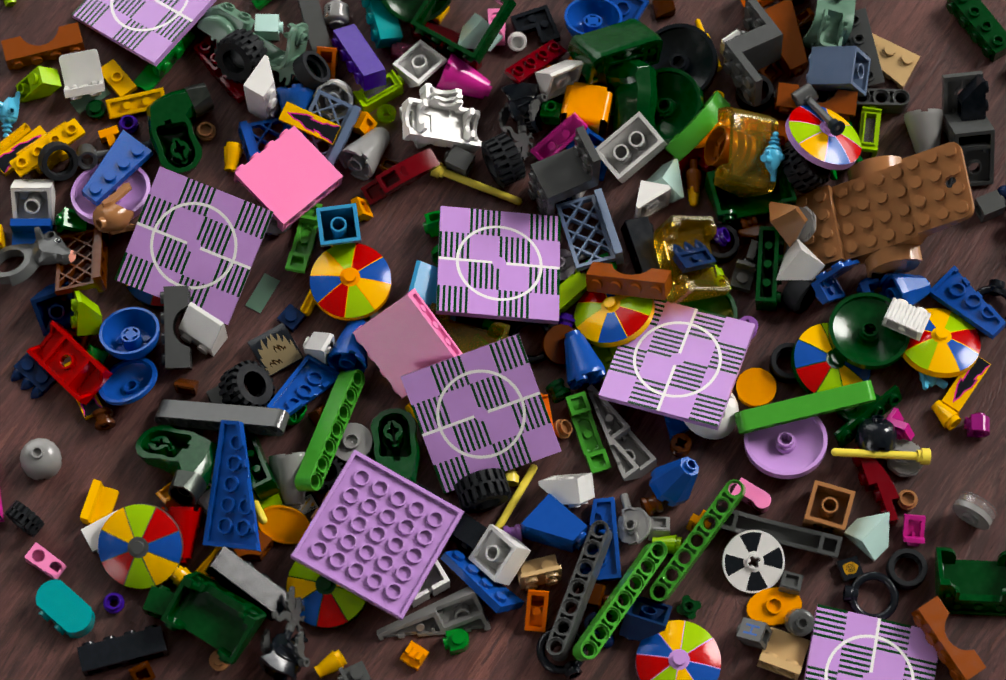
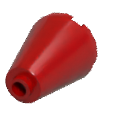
[161,506,203,563]

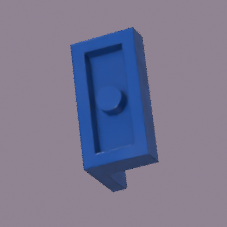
[10,218,54,245]

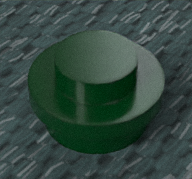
[86,100,106,119]

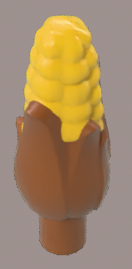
[686,159,702,207]

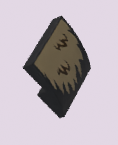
[247,323,304,376]

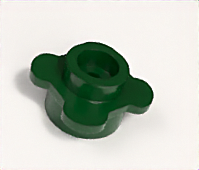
[676,595,701,620]

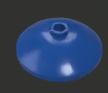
[99,358,158,405]

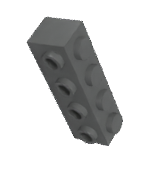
[845,8,885,89]

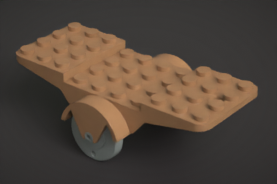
[780,142,975,278]

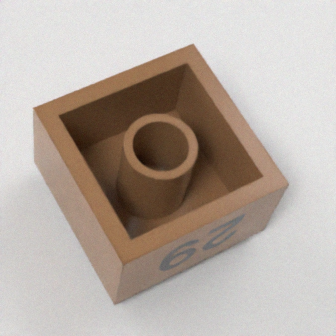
[802,480,856,537]

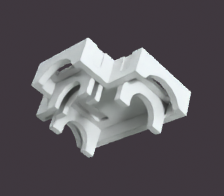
[402,83,481,153]

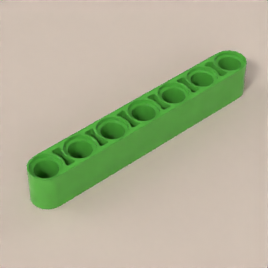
[294,369,365,492]
[734,380,877,434]
[650,479,746,602]
[573,541,668,661]

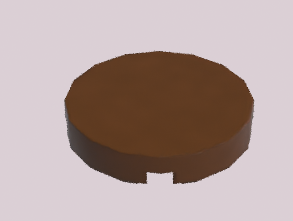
[541,324,575,365]

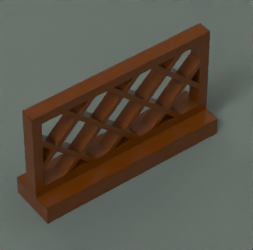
[55,227,109,296]

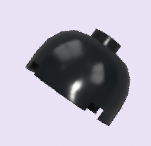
[855,415,897,452]

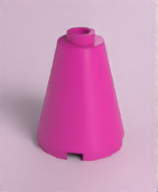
[436,53,493,99]

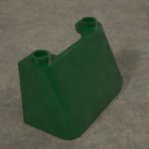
[568,19,663,85]
[704,163,797,224]
[935,547,1006,616]
[160,572,267,665]

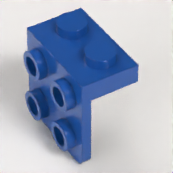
[811,259,860,305]

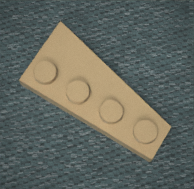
[872,33,920,89]

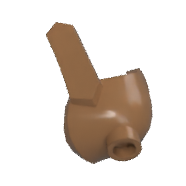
[93,182,136,235]

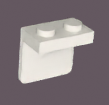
[59,49,105,100]

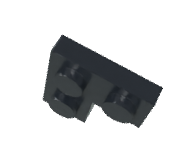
[510,4,561,45]

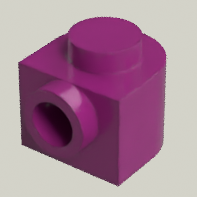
[964,412,990,438]

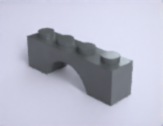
[160,286,193,370]

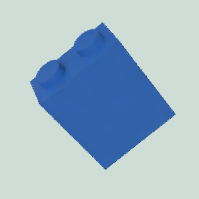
[521,493,587,553]

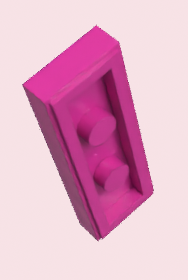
[530,112,588,161]

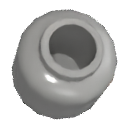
[324,0,349,29]

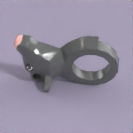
[0,226,76,286]

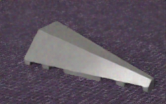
[587,384,657,481]
[377,586,491,640]

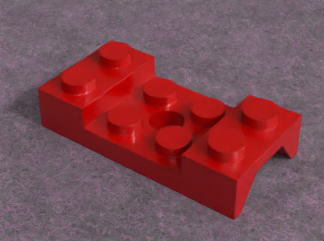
[26,320,112,405]

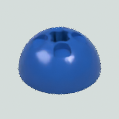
[564,0,622,37]
[99,307,160,361]

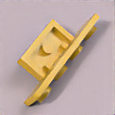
[9,118,86,177]

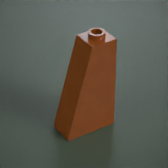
[765,0,808,78]

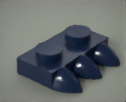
[672,239,717,273]
[11,353,57,399]

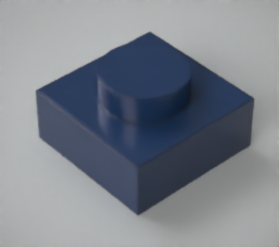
[277,304,306,332]

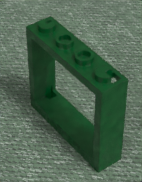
[411,0,516,64]

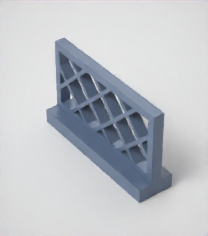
[299,89,361,167]
[556,188,624,271]

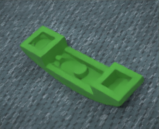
[665,91,730,162]
[285,203,323,274]
[565,391,612,474]

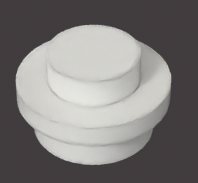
[507,32,527,51]

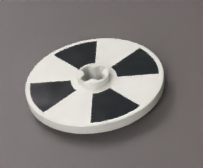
[722,530,785,593]

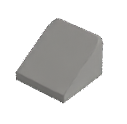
[648,516,670,541]

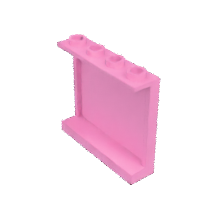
[234,126,343,232]
[353,288,463,398]

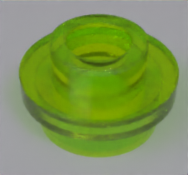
[377,104,396,123]

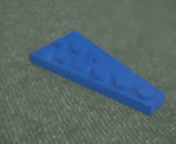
[203,420,261,551]

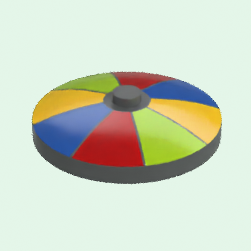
[98,503,184,589]

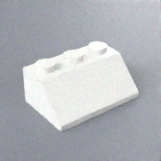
[243,55,279,120]
[595,111,667,184]

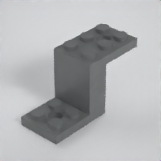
[723,0,783,107]
[942,71,995,187]
[528,126,601,216]

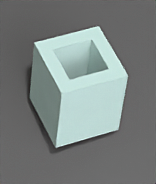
[254,14,284,41]

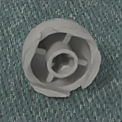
[20,438,62,480]

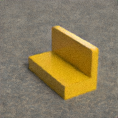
[80,479,119,525]

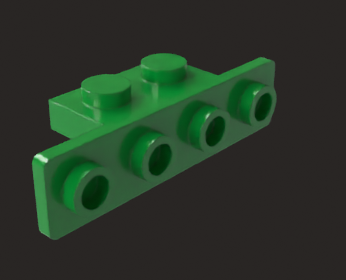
[134,31,196,91]

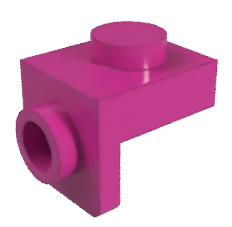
[886,408,915,441]
[902,514,926,546]

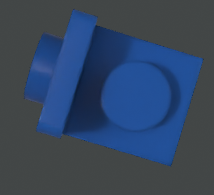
[856,278,879,293]

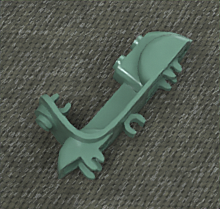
[802,0,856,50]
[196,2,314,86]

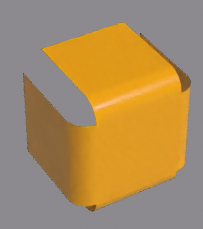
[560,81,613,135]

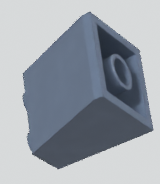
[806,46,871,97]

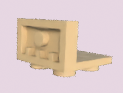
[516,554,562,591]
[757,627,810,680]

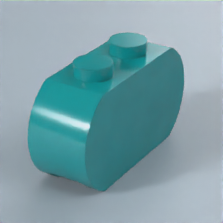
[36,579,95,638]

